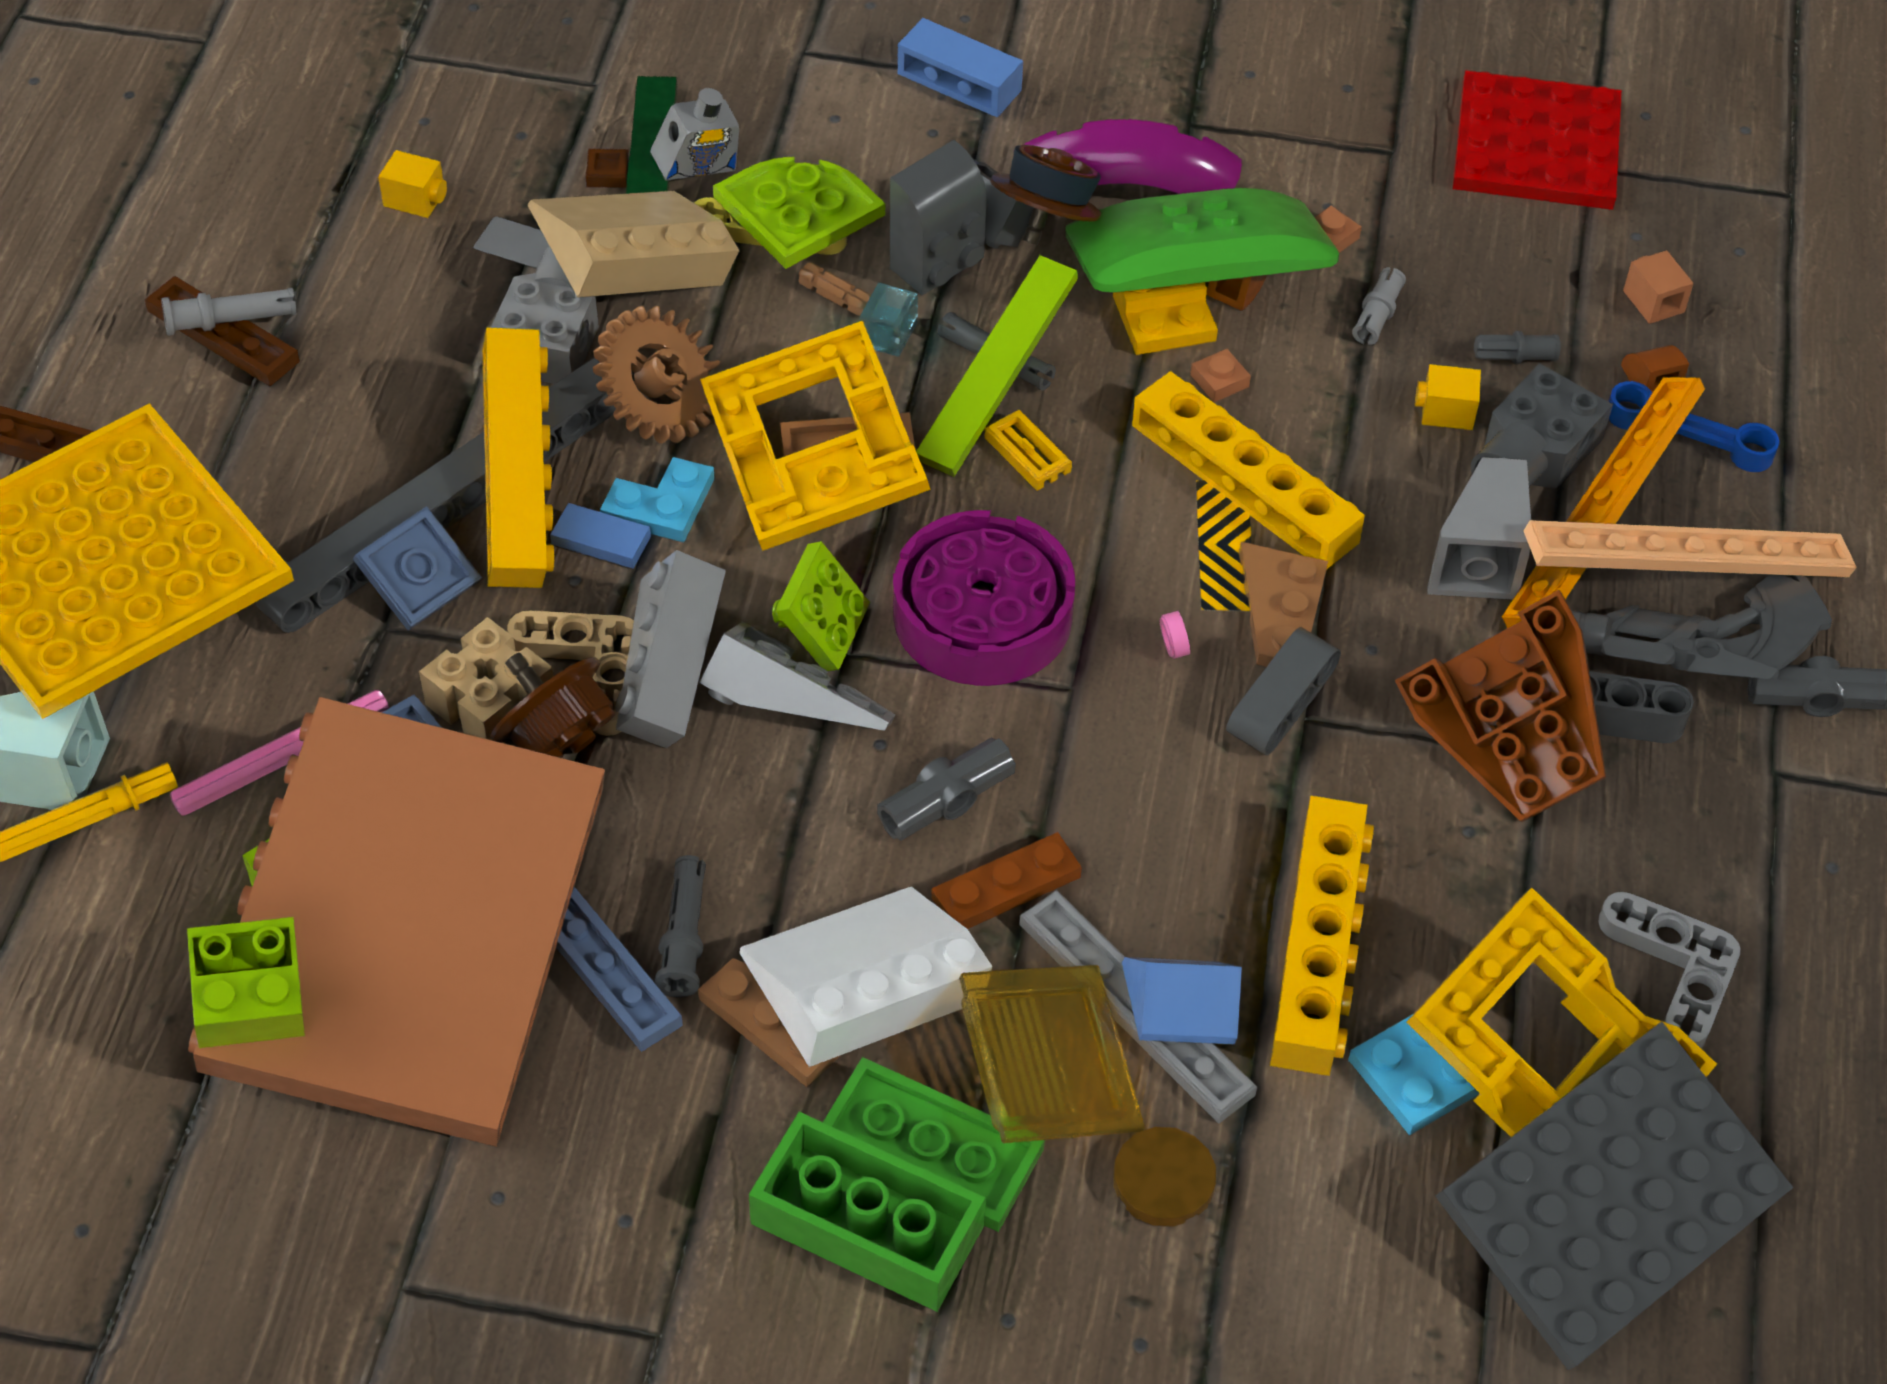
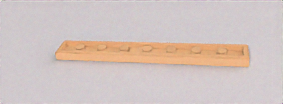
[1523,520,1857,577]

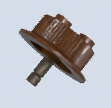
[490,652,616,758]

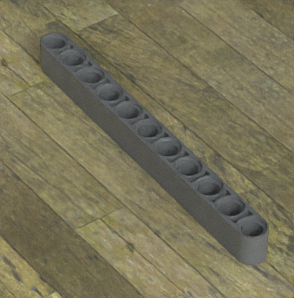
[254,357,643,633]

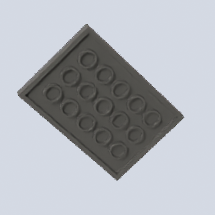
[1435,1022,1794,1370]

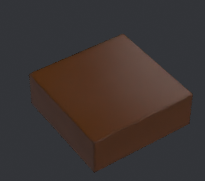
[586,149,629,188]

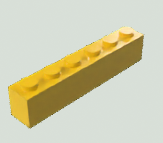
[482,327,554,588]

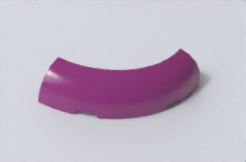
[1023,119,1242,194]

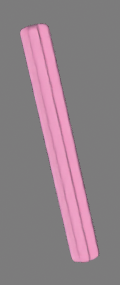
[170,690,389,816]

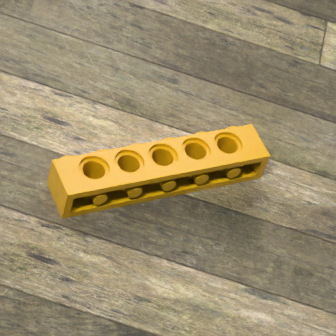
[1132,371,1365,570]
[1270,795,1374,1076]

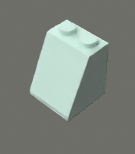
[0,691,110,810]

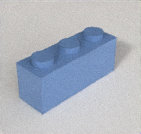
[898,18,1023,118]

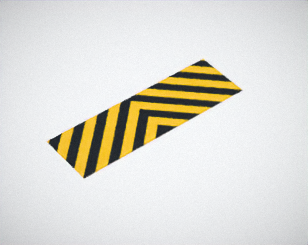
[1196,480,1252,611]

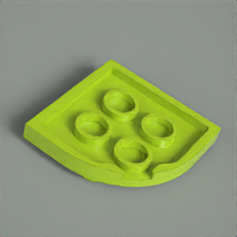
[713,157,886,269]

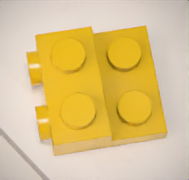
[1113,282,1218,355]

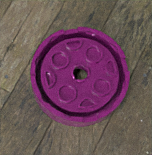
[893,510,1075,686]

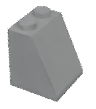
[1427,457,1531,600]

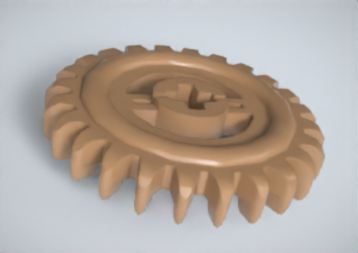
[593,306,720,444]

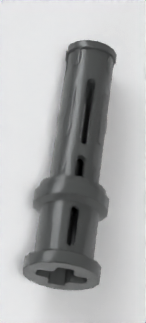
[654,855,706,998]

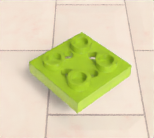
[772,541,870,671]

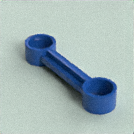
[1609,381,1779,472]

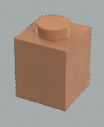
[1623,250,1694,324]

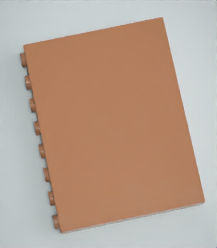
[188,697,605,1147]

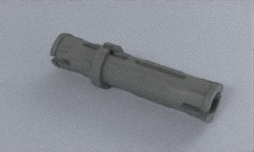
[938,312,1056,391]

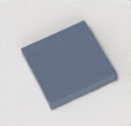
[353,506,482,631]

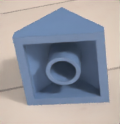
[1122,957,1242,1044]

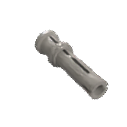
[161,288,296,336]

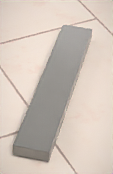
[1019,890,1257,1124]

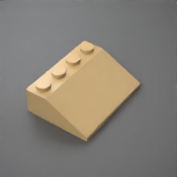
[528,191,739,297]

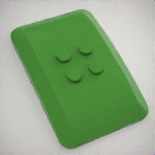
[1066,188,1339,292]

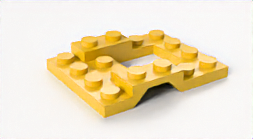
[700,320,930,551]
[1407,888,1717,1137]

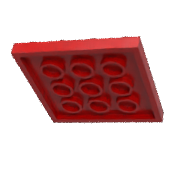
[1452,70,1622,210]

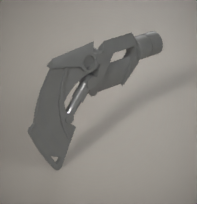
[1571,574,1832,680]

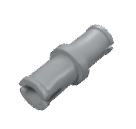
[1352,267,1406,345]

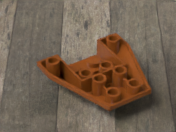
[1395,590,1606,822]

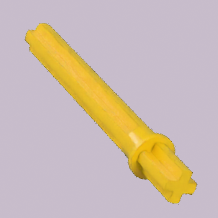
[0,762,178,863]

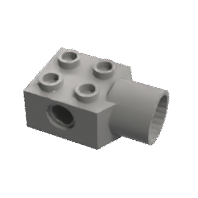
[491,246,599,384]

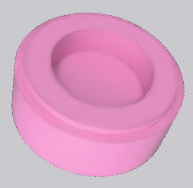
[1160,611,1190,659]

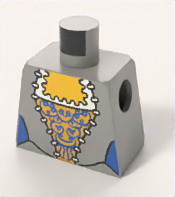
[650,88,739,180]

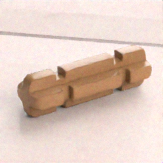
[798,262,873,317]

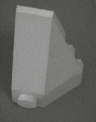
[699,621,895,731]

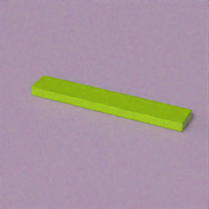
[916,255,1078,477]

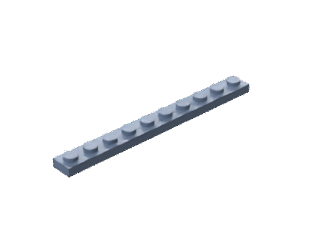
[382,694,683,1052]

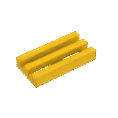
[984,409,1072,491]

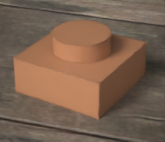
[1315,206,1361,253]
[1191,349,1251,402]

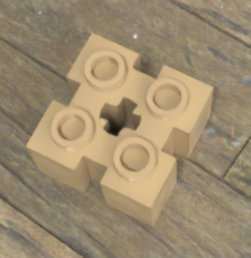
[419,617,553,743]

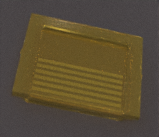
[959,965,1145,1143]

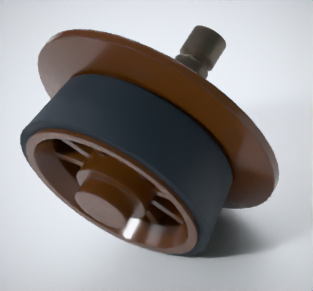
[991,145,1101,245]

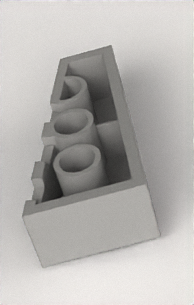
[615,550,726,748]

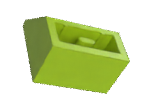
[187,917,305,1048]

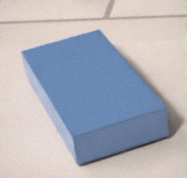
[550,503,651,569]

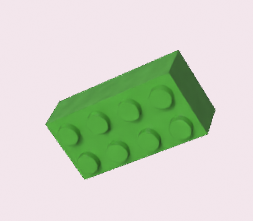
[749,1112,986,1312]

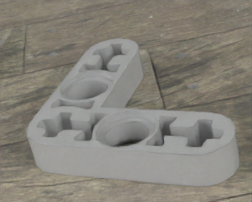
[1598,892,1740,1049]

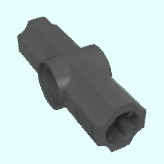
[1747,656,1887,717]
[877,737,1016,841]

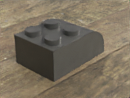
[890,140,986,295]

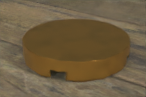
[1113,1127,1216,1227]

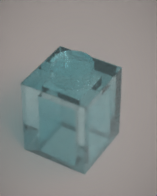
[860,282,918,357]

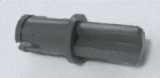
[1474,331,1561,364]

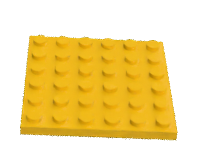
[0,403,294,719]

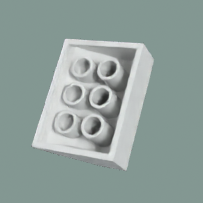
[739,886,992,1067]

